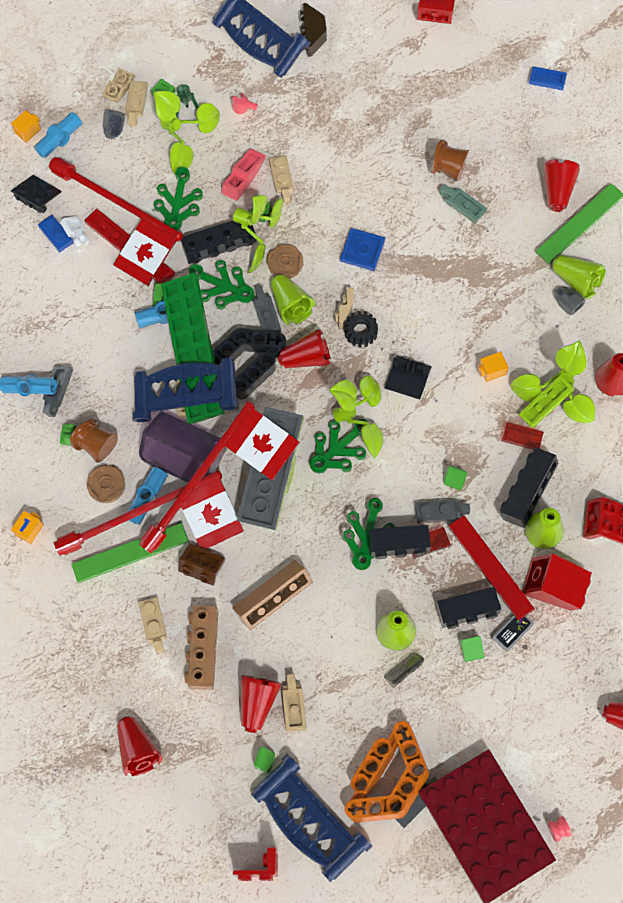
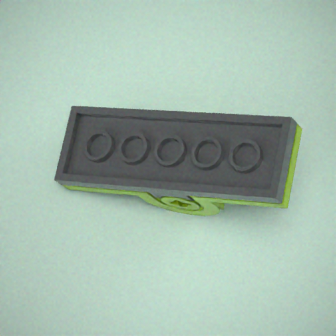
[237,407,304,531]

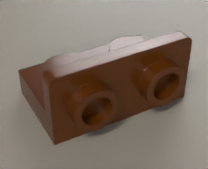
[178,543,225,586]

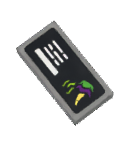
[492,616,534,652]

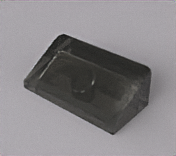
[384,652,424,688]

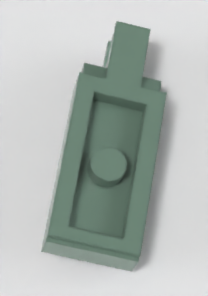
[439,184,487,224]

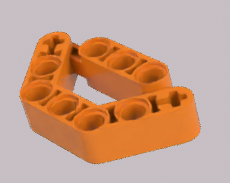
[344,721,429,823]

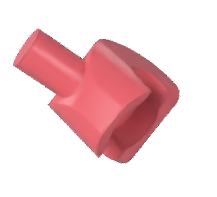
[232,93,258,114]

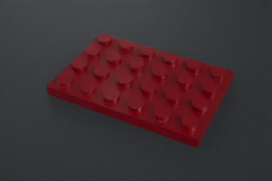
[418,749,556,903]

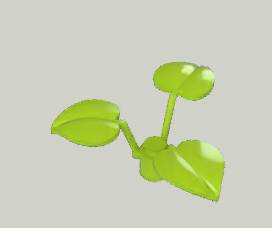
[153,91,220,174]
[233,195,283,273]
[511,341,595,423]
[329,375,383,458]

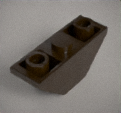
[300,3,327,57]

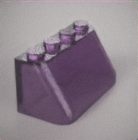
[139,411,227,483]

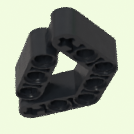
[213,328,287,400]

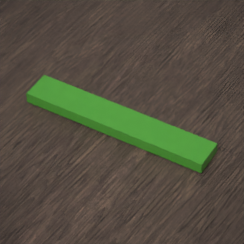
[536,183,623,264]
[71,523,189,583]

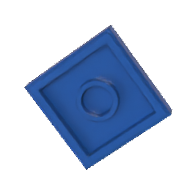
[340,228,386,272]

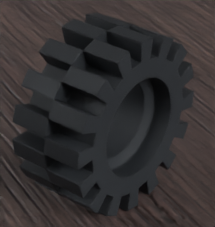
[344,311,378,348]

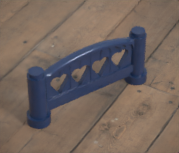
[212,0,311,78]
[132,358,239,423]
[251,754,373,882]

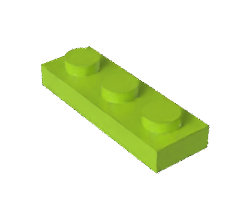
[518,375,574,429]

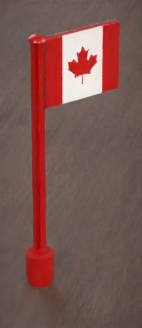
[49,157,183,286]
[139,401,300,553]
[53,469,244,556]

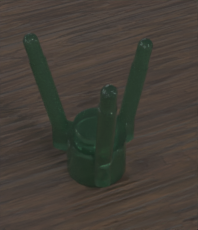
[175,84,199,119]

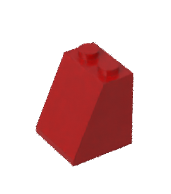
[522,554,592,611]

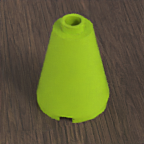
[552,255,606,299]
[271,275,315,325]
[524,508,564,549]
[376,611,416,651]

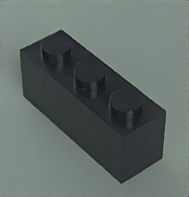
[368,525,431,559]
[436,587,502,629]

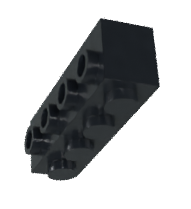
[180,220,257,264]
[500,447,559,528]

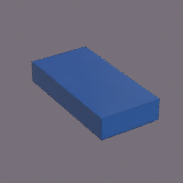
[529,66,567,91]

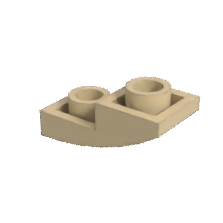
[102,68,135,103]
[336,288,354,329]

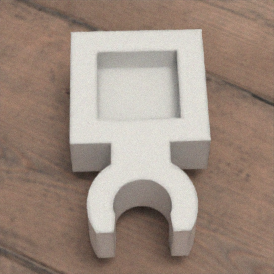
[60,216,89,247]

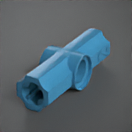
[34,112,82,158]
[134,301,168,329]
[0,374,57,397]
[127,467,168,525]

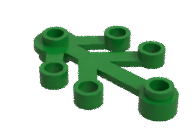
[153,167,203,231]
[189,260,255,310]
[310,419,368,474]
[342,498,395,570]

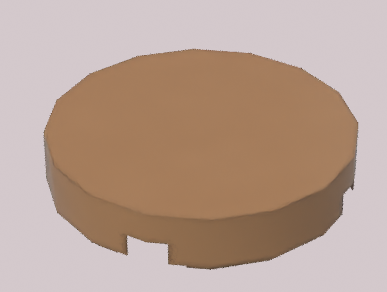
[267,244,303,279]
[87,465,125,503]

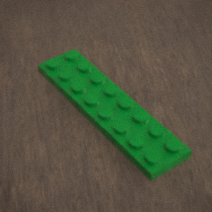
[161,272,225,425]

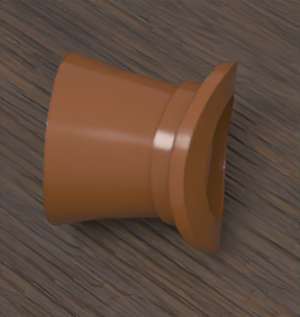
[431,139,469,182]
[70,418,118,463]

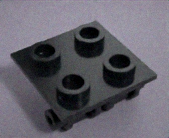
[11,175,62,213]
[384,355,432,400]

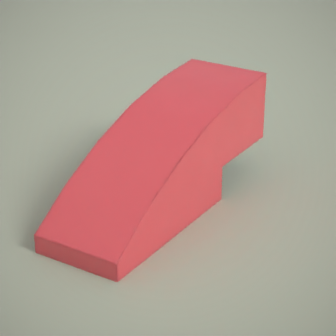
[222,148,266,201]

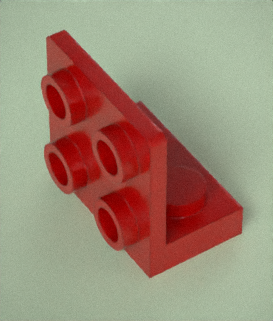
[417,0,455,24]
[583,497,623,544]
[233,848,278,881]

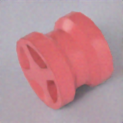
[547,816,572,842]

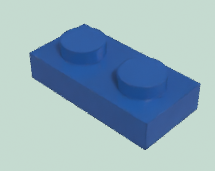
[38,215,74,253]

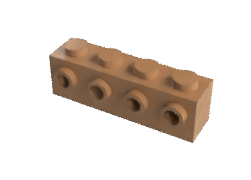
[232,560,313,631]
[185,606,219,690]

